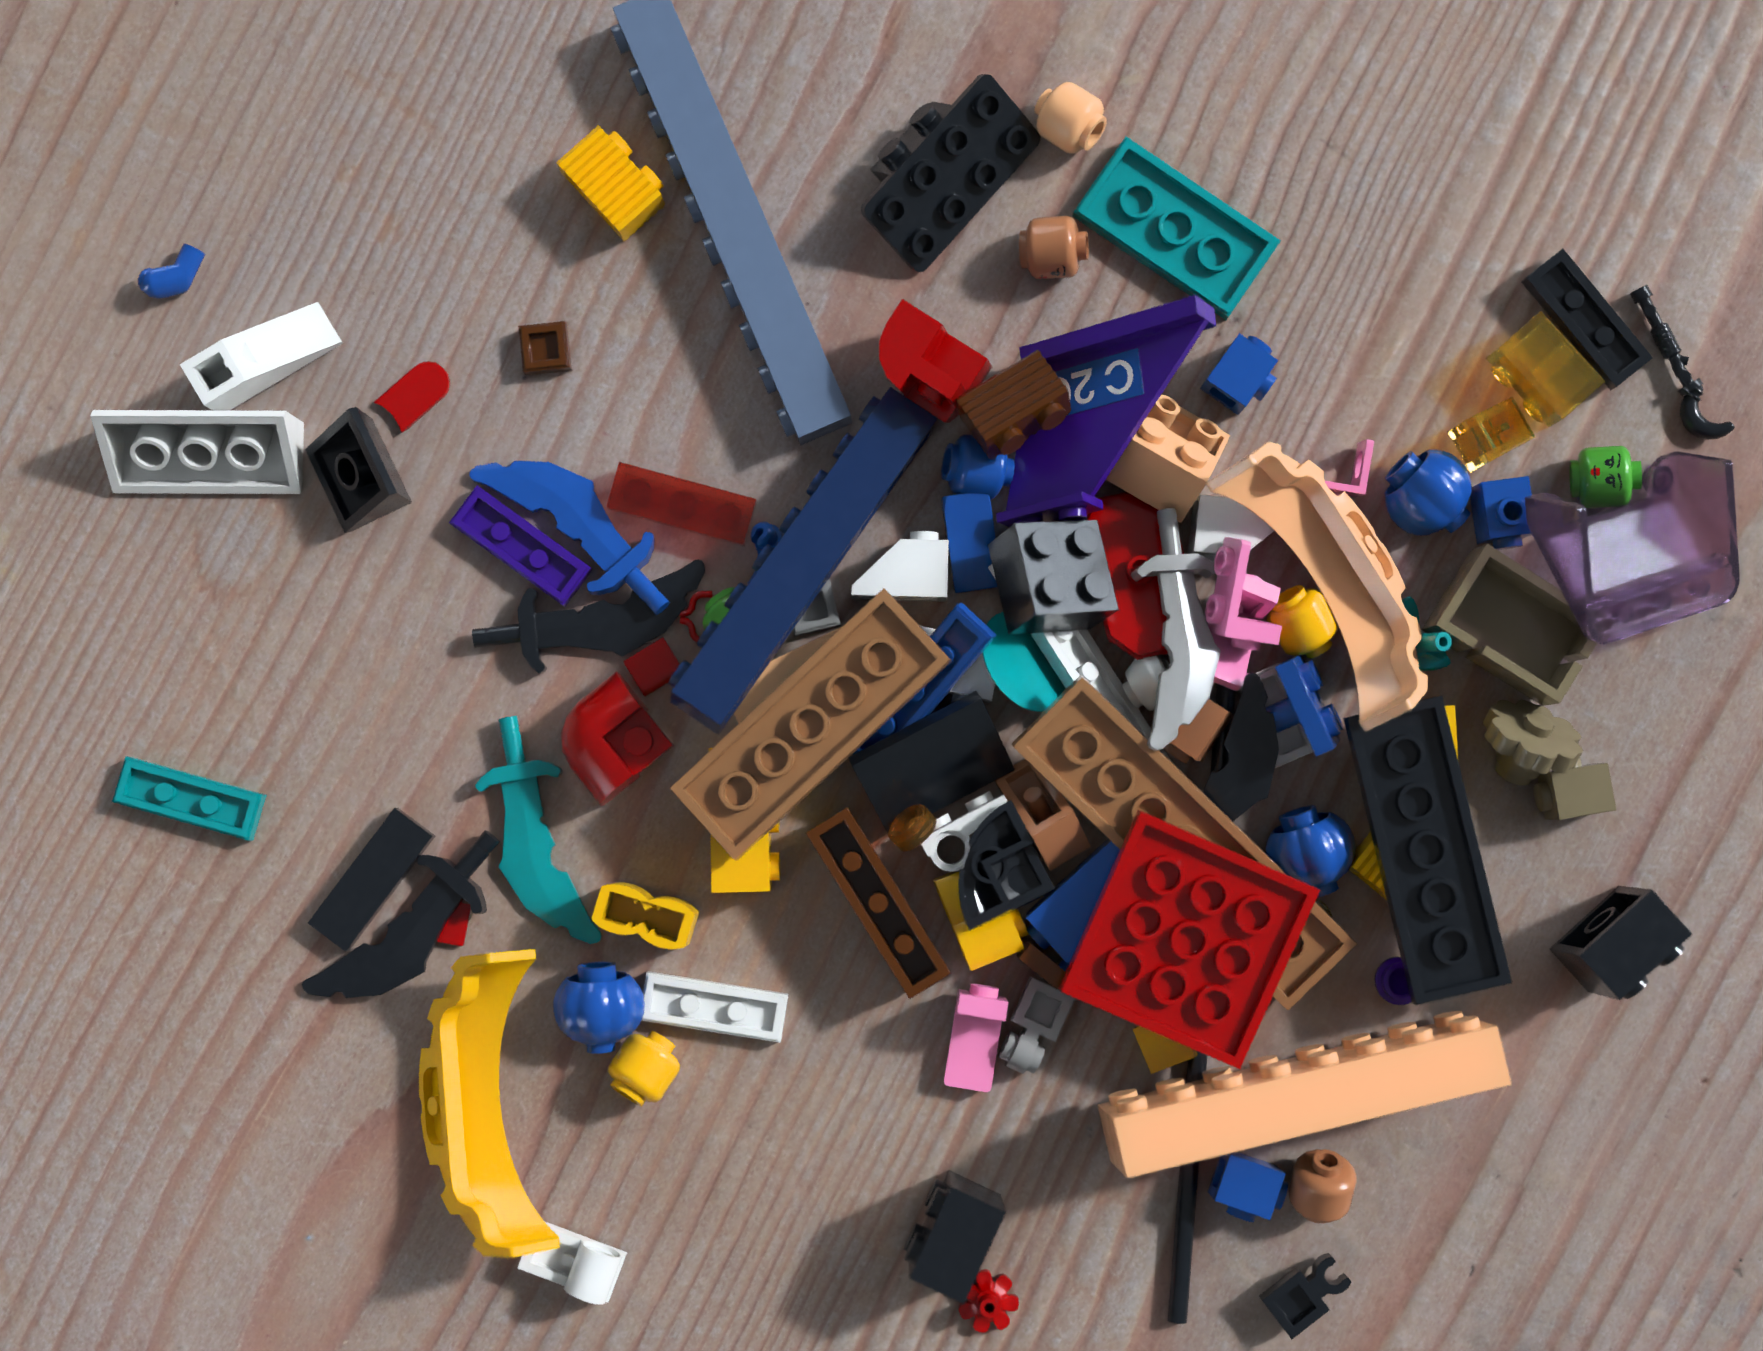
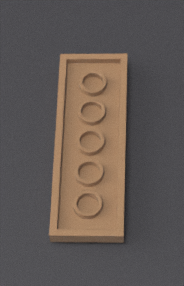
[670,588,952,860]

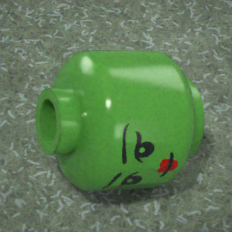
[1569,446,1642,508]

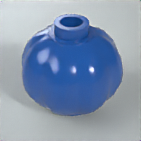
[1385,449,1472,536]
[1265,805,1356,897]
[553,961,645,1054]

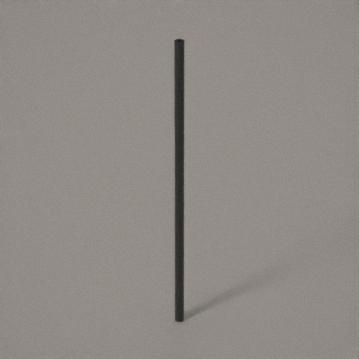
[1168,684,1236,1324]

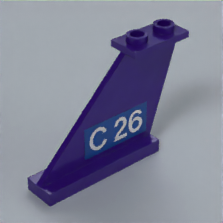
[996,295,1216,527]

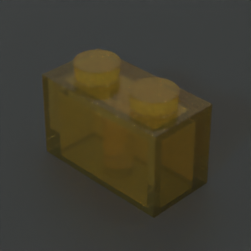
[1486,311,1605,427]

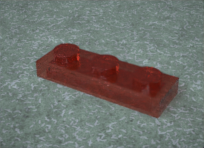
[606,462,757,547]

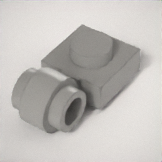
[998,976,1075,1074]

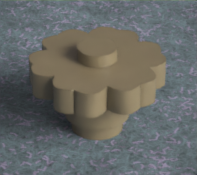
[1483,700,1583,786]

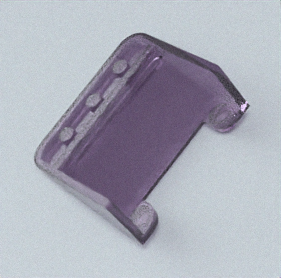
[1525,451,1740,644]

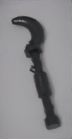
[1630,285,1735,440]

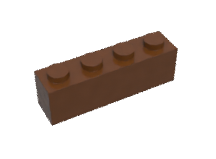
[806,807,951,999]

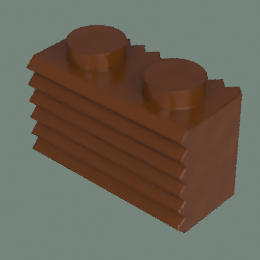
[955,350,1071,459]

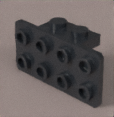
[861,74,1041,272]

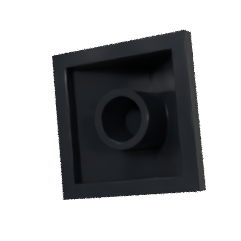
[305,407,412,533]

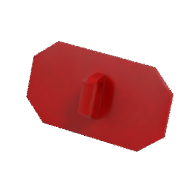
[1086,492,1184,660]

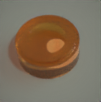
[888,804,937,852]

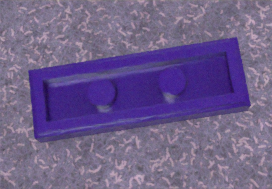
[449,485,593,607]

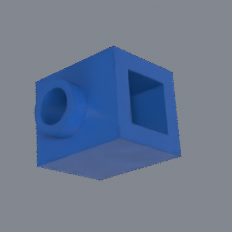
[1200,333,1278,415]
[1470,476,1537,550]
[1208,1152,1288,1223]

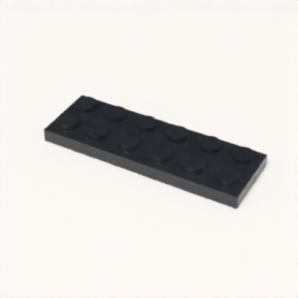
[1343,696,1512,1005]

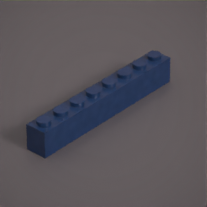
[668,387,938,735]

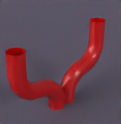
[680,591,713,643]

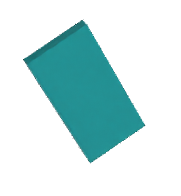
[1072,136,1281,320]

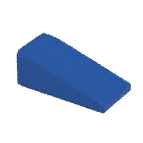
[941,493,998,594]

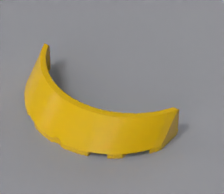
[419,949,560,1258]

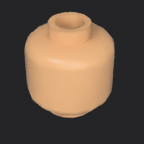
[1034,82,1107,154]

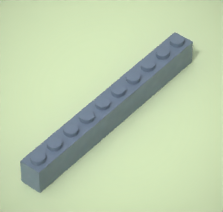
[610,0,852,446]

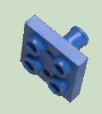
[1265,655,1344,757]

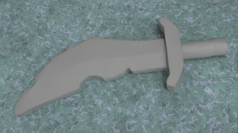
[1131,508,1221,750]

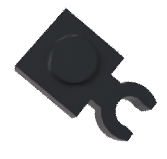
[1259,1253,1351,1339]

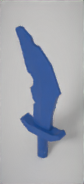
[469,461,670,615]

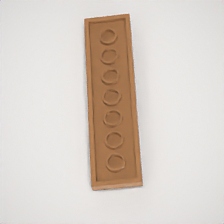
[1012,674,1357,1010]

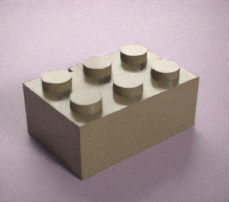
[1421,544,1611,706]

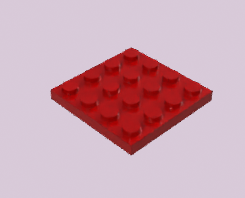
[1059,810,1320,1069]

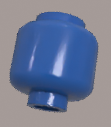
[941,434,1015,500]

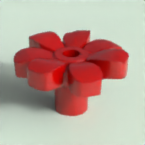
[958,1269,1019,1333]

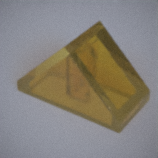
[1448,396,1536,473]

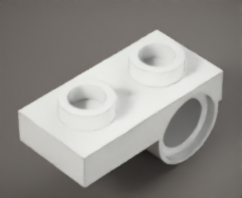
[918,790,1008,872]
[518,1221,627,1304]

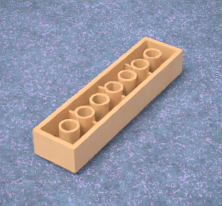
[1097,1011,1511,1178]

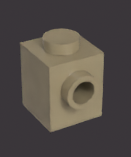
[1533,758,1617,820]

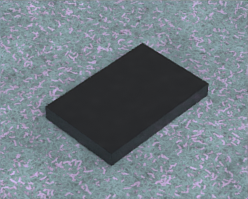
[848,691,1015,836]

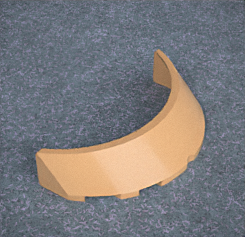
[1206,442,1428,732]

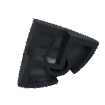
[958,800,1055,931]

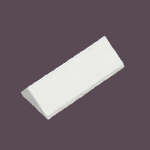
[90,410,304,494]

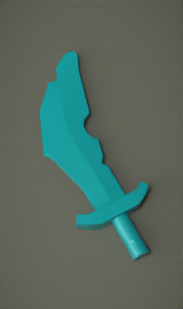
[475,716,602,944]

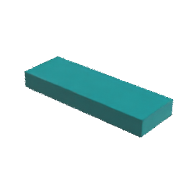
[112,756,267,841]

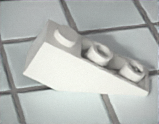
[180,302,342,411]

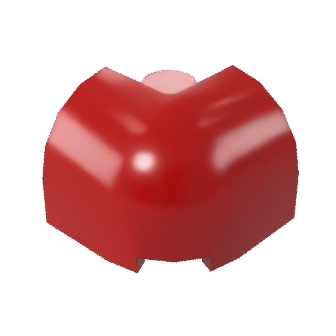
[879,299,992,423]
[561,672,674,806]

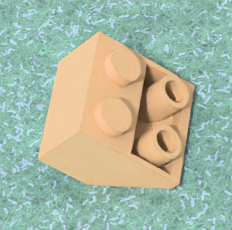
[1106,395,1230,523]

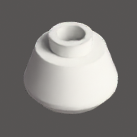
[1122,655,1169,711]

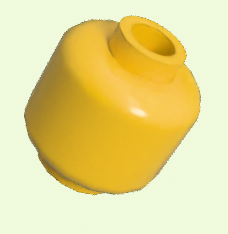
[1266,585,1338,658]
[608,1031,680,1107]

